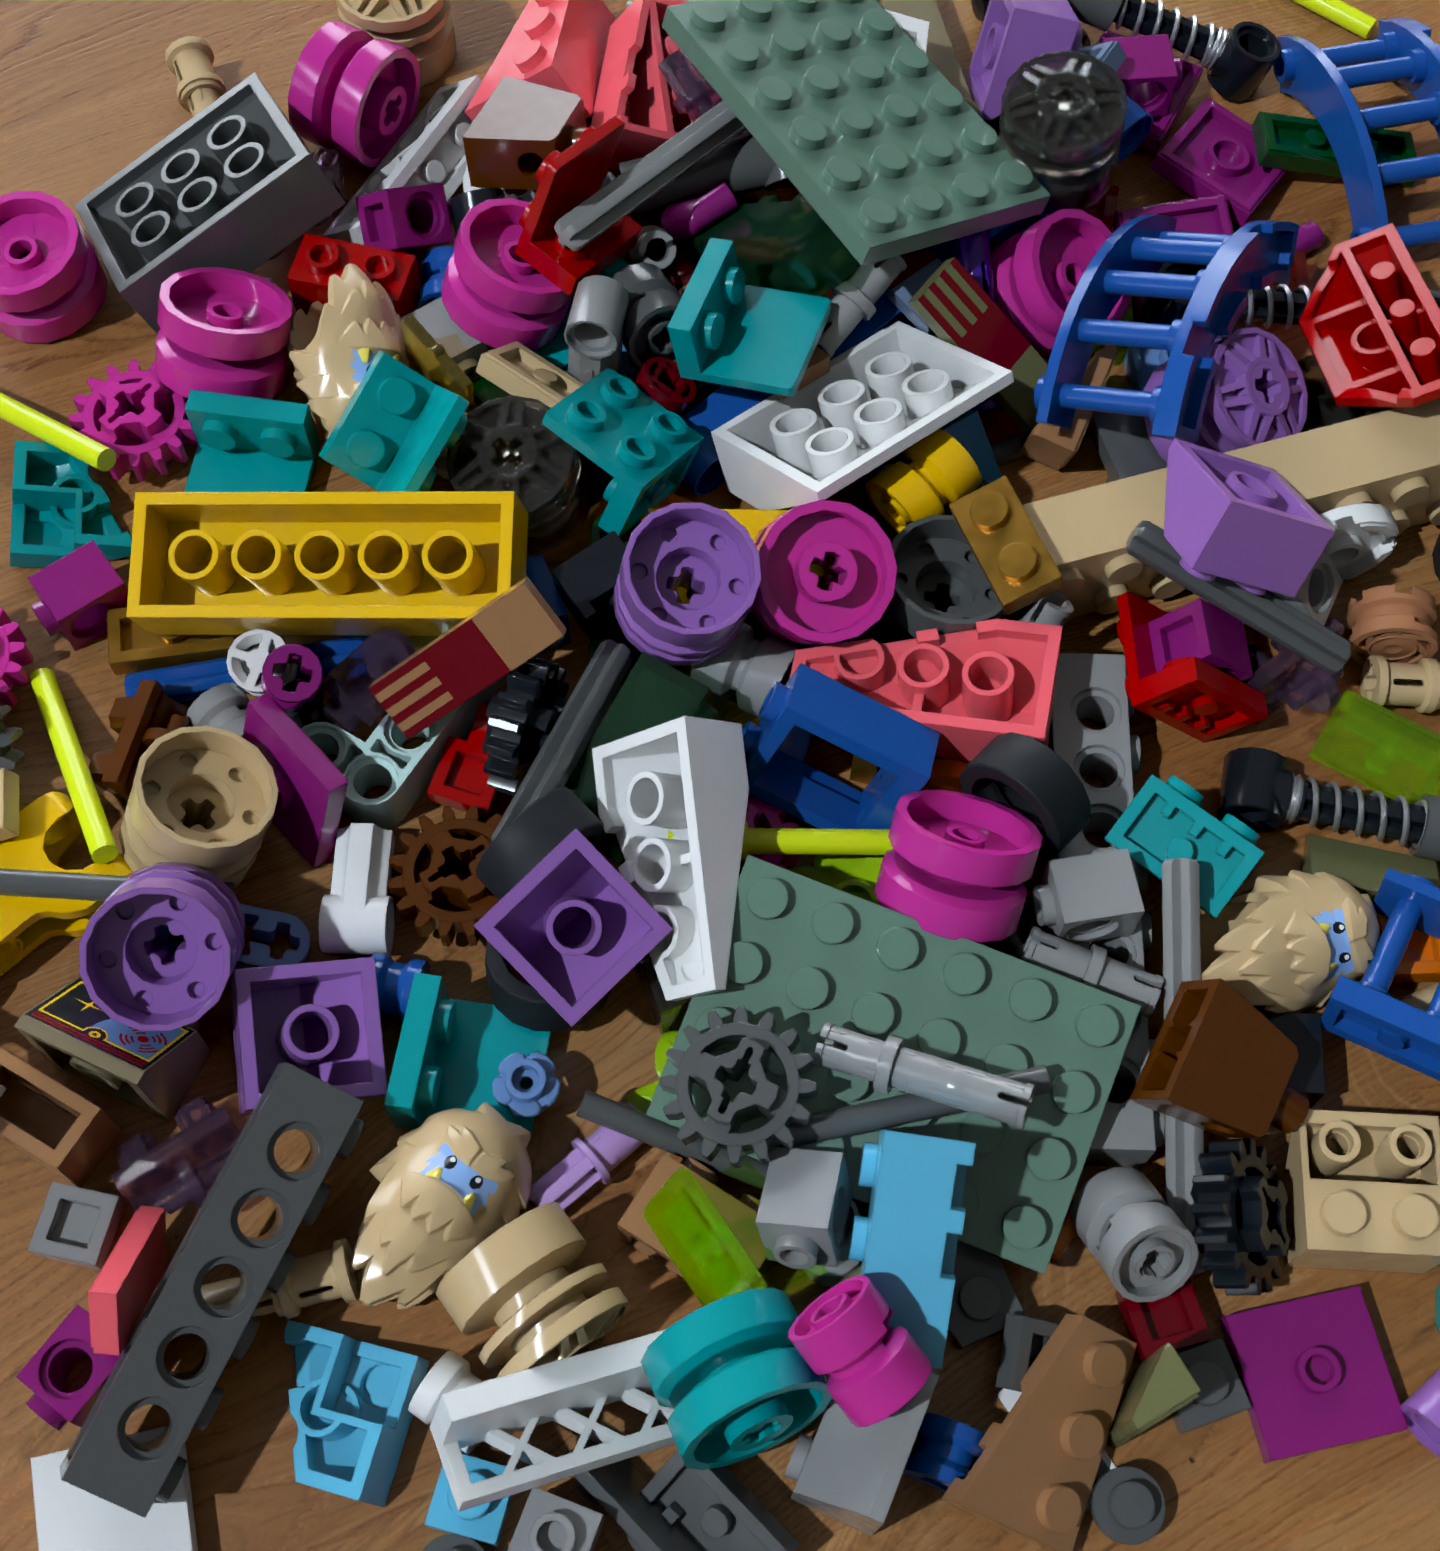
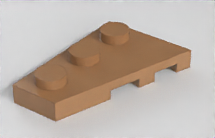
[941,1313,1137,1551]

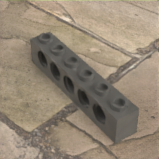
[60,1062,365,1518]

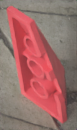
[789,619,1063,763]

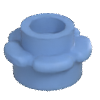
[492,1052,561,1118]

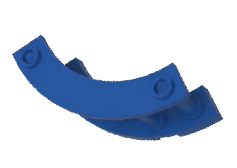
[1273,17,1440,248]
[1034,215,1300,444]

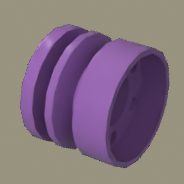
[1144,327,1308,462]
[614,502,761,665]
[79,862,245,1031]

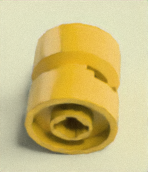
[865,428,982,533]

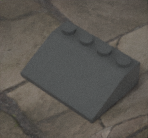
[74,72,346,334]

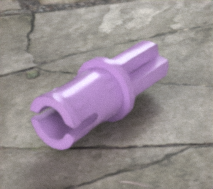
[529,1102,644,1211]

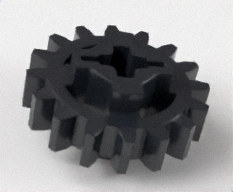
[482,657,569,796]
[1190,1138,1290,1296]

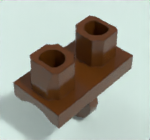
[89,680,190,802]

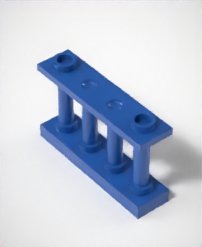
[1321,868,1440,1081]

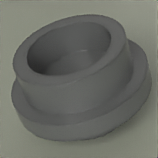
[1090,1466,1166,1545]

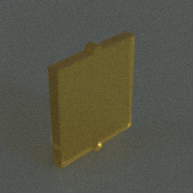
[402,314,475,418]

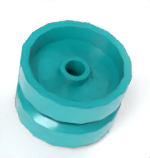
[641,1288,832,1470]

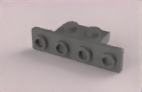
[570,1439,801,1551]

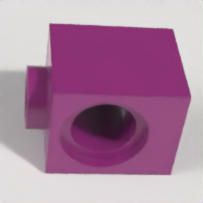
[1102,34,1183,116]
[355,183,454,252]
[28,540,128,651]
[1148,598,1253,682]
[16,1304,127,1431]

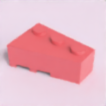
[590,0,707,170]

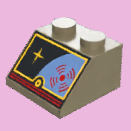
[14,976,212,1123]

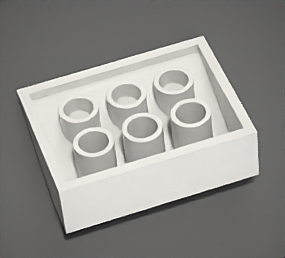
[711,320,1014,510]

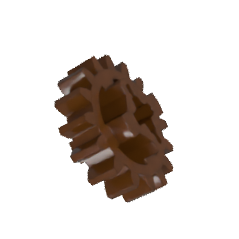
[388,805,502,947]

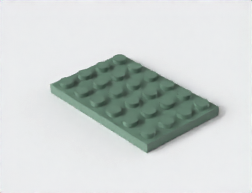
[661,0,1051,266]
[646,855,1141,1275]

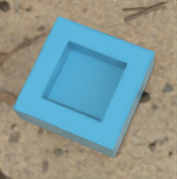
[424,1454,517,1547]

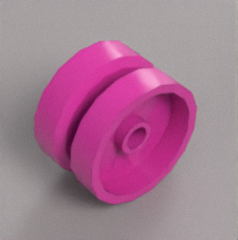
[288,20,421,168]
[0,191,108,343]
[442,198,574,350]
[990,208,1130,358]
[154,267,292,399]
[750,499,897,646]
[874,789,1043,943]

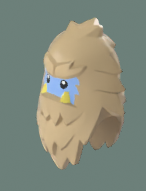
[288,263,407,440]
[1200,870,1380,1013]
[350,1103,532,1309]

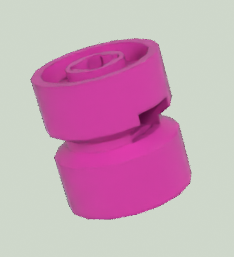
[788,1275,931,1427]

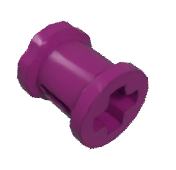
[261,644,322,710]

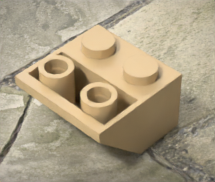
[1283,1109,1440,1274]

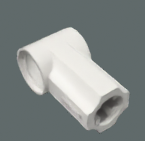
[319,823,395,955]

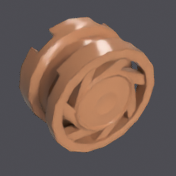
[1346,584,1438,666]

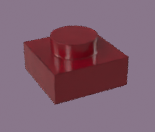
[1115,1277,1212,1363]

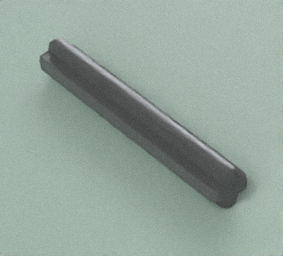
[1126,520,1352,674]
[491,639,632,842]

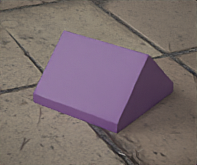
[474,828,673,1027]

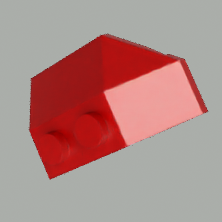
[1299,223,1440,408]

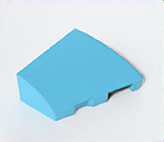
[284,1320,430,1507]

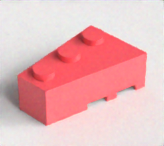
[464,0,615,122]

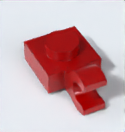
[427,701,500,819]

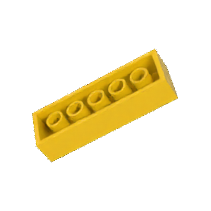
[126,491,529,636]

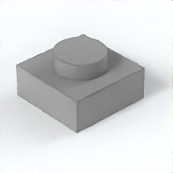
[28,1182,126,1271]

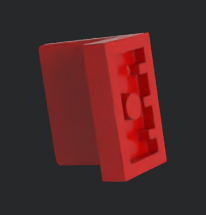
[515,116,643,296]
[1117,591,1269,743]

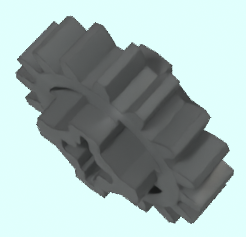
[659,1006,818,1168]

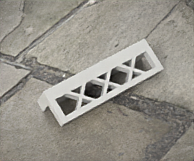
[322,75,482,254]
[430,1329,675,1512]

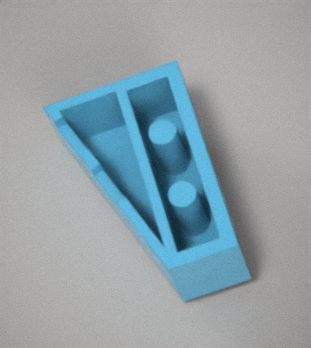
[849,1129,976,1370]

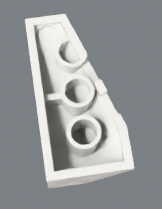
[592,716,749,1001]

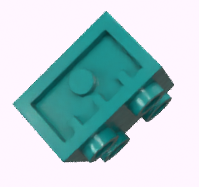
[667,237,832,396]
[318,350,469,492]
[542,368,704,538]
[184,389,321,492]
[1104,774,1265,919]
[384,972,552,1145]

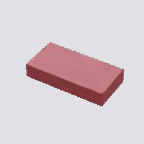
[88,1205,167,1356]

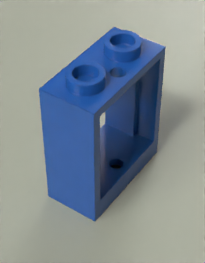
[742,663,940,829]

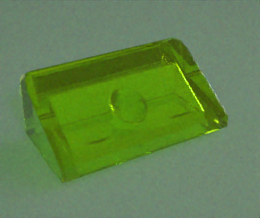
[1308,690,1440,804]
[643,1166,767,1306]

